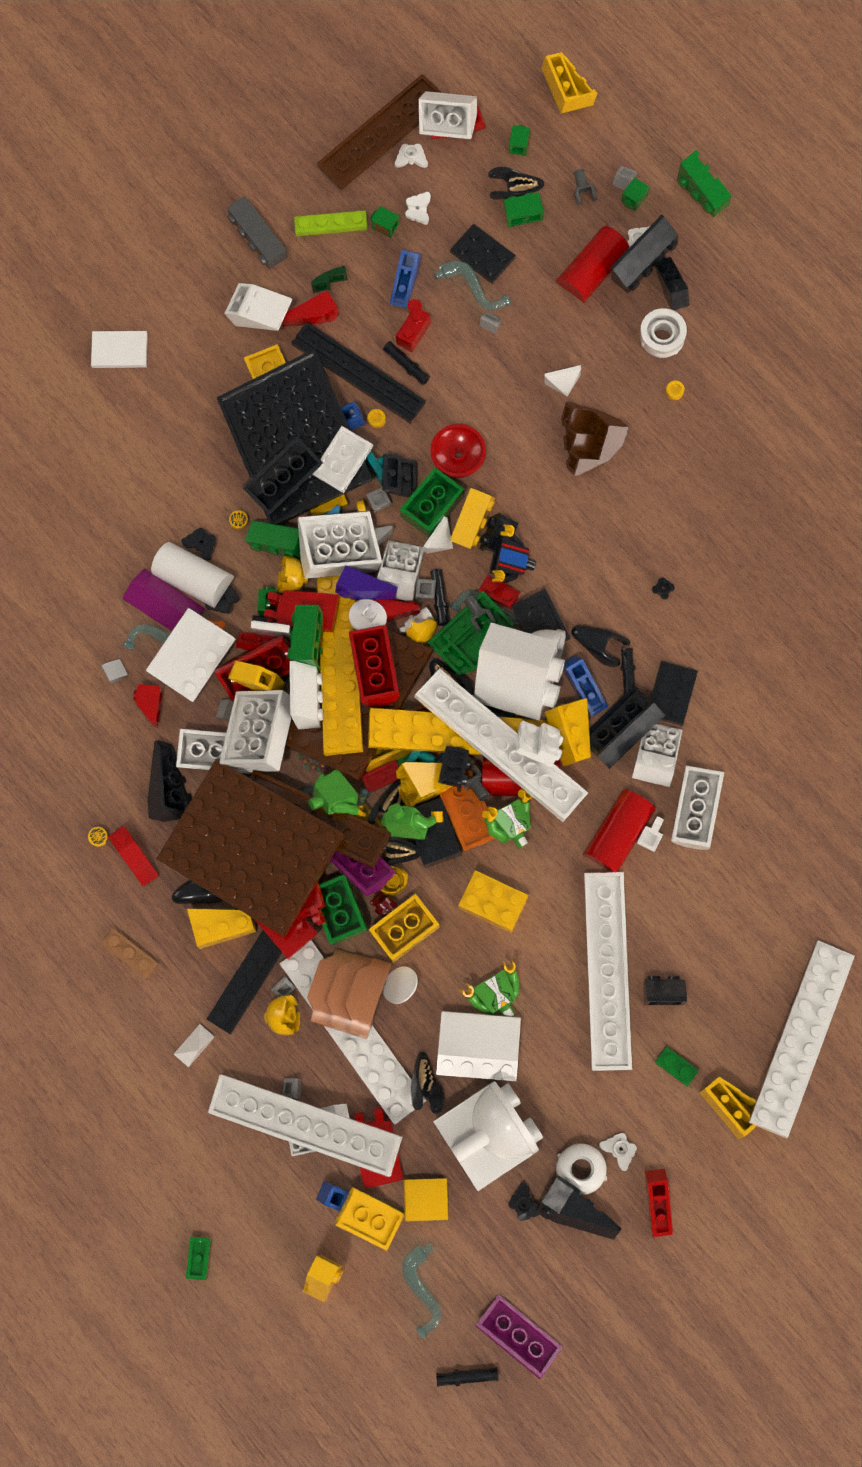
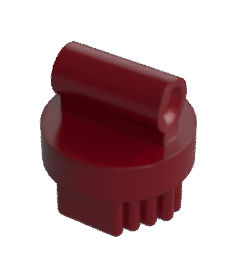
[370,892,398,918]

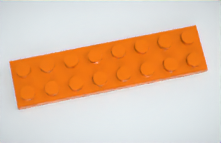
[407,704,495,852]

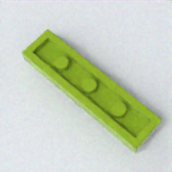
[294,210,368,236]

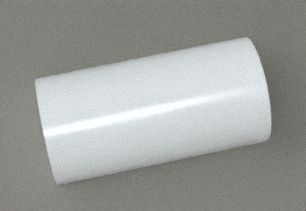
[151,542,234,608]
[176,729,253,774]
[671,766,724,850]

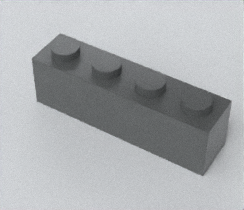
[227,196,288,269]

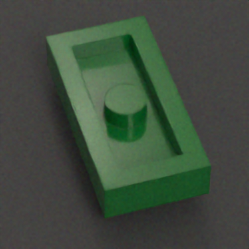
[655,1047,699,1087]
[186,1237,211,1280]

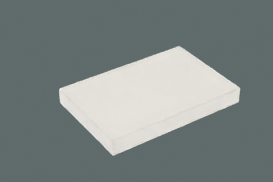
[91,331,148,368]
[312,426,374,493]
[251,621,293,639]

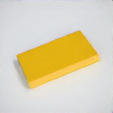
[334,1187,405,1251]

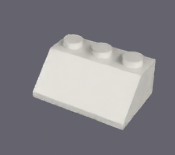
[419,91,477,139]
[290,661,323,729]

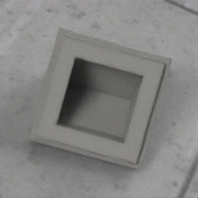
[479,312,503,334]
[216,699,234,722]
[270,976,296,997]
[283,1078,302,1100]

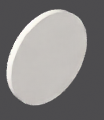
[349,599,387,630]
[383,966,418,1004]

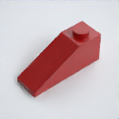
[281,290,339,327]
[108,826,159,887]
[645,1169,673,1237]

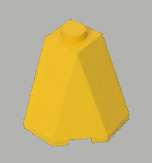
[396,762,453,807]

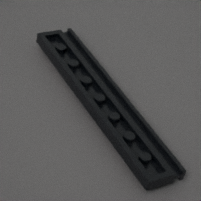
[291,322,426,424]
[206,930,282,1035]

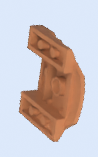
[307,949,392,1039]

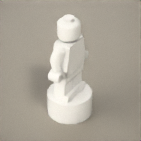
[399,607,434,634]

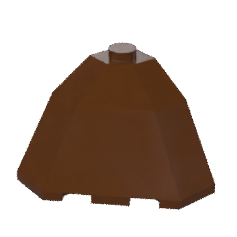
[561,402,629,476]

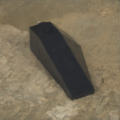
[147,740,192,822]
[536,1176,622,1240]

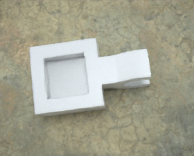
[637,816,664,852]

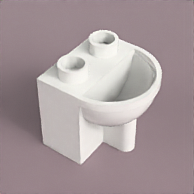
[474,623,566,720]
[433,1081,543,1191]

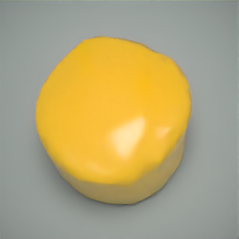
[406,618,437,645]
[380,865,408,896]

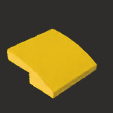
[404,1178,448,1221]

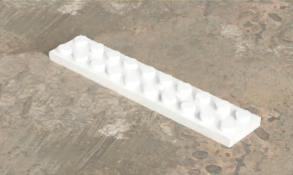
[414,668,588,822]
[584,872,632,1071]
[279,941,426,1125]
[749,941,855,1139]
[208,1074,402,1177]

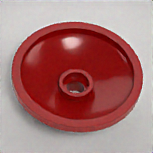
[430,424,486,478]

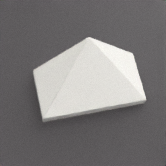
[544,365,581,396]
[424,516,453,554]
[174,1024,214,1067]

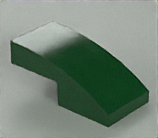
[311,266,347,293]

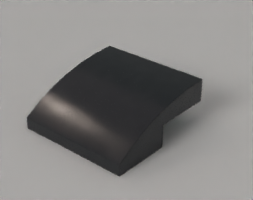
[382,454,417,498]

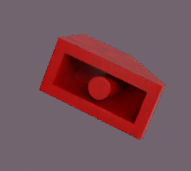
[133,684,163,728]

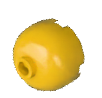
[277,555,308,593]
[264,995,300,1035]

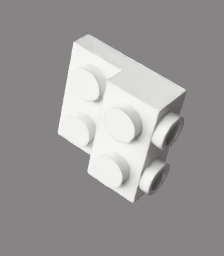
[516,720,563,767]

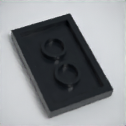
[450,223,515,284]
[511,588,570,642]
[650,661,698,726]

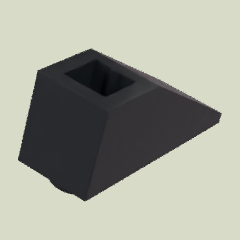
[655,257,689,310]

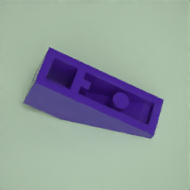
[335,565,398,600]

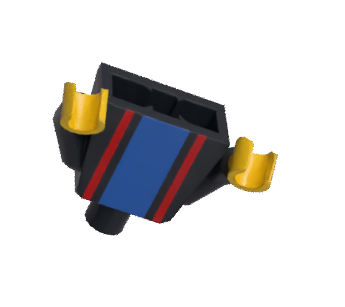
[489,524,536,583]

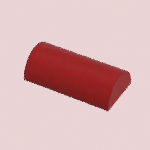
[556,226,629,303]
[349,625,400,707]
[214,635,291,702]
[482,758,560,797]
[583,789,656,872]

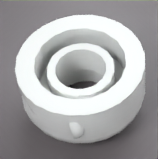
[640,308,687,358]
[556,1143,607,1195]

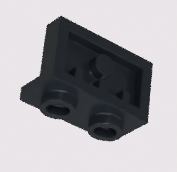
[479,513,518,553]
[438,746,472,792]

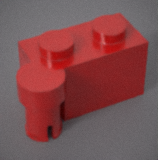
[396,299,431,353]

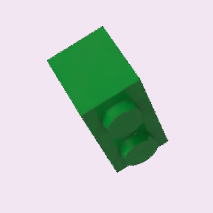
[503,192,544,228]

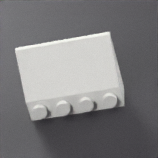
[298,512,382,579]
[146,608,236,702]
[219,690,291,771]
[436,1011,521,1081]

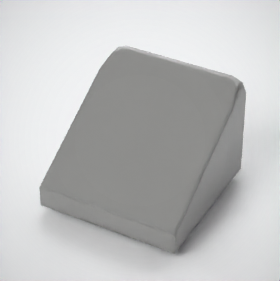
[613,166,637,190]
[374,525,393,547]
[415,579,436,600]
[101,659,128,684]

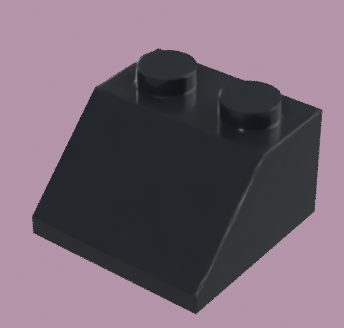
[643,976,687,1005]

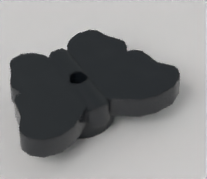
[181,528,217,560]
[205,585,240,614]
[508,1182,541,1221]

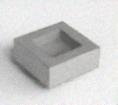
[366,487,391,513]

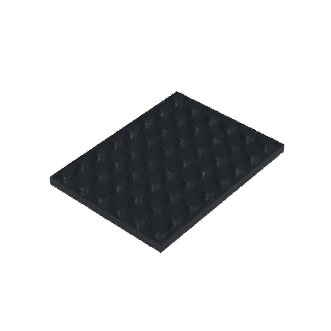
[216,349,373,525]

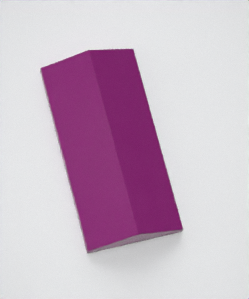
[122,569,205,632]
[330,851,396,897]
[475,1294,563,1379]

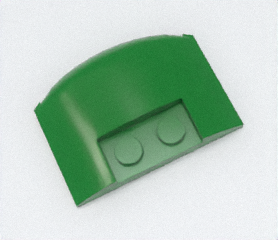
[427,591,514,675]

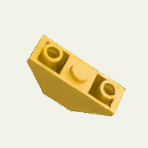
[228,661,286,691]

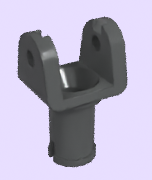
[573,169,597,205]
[464,595,496,633]
[463,764,490,801]

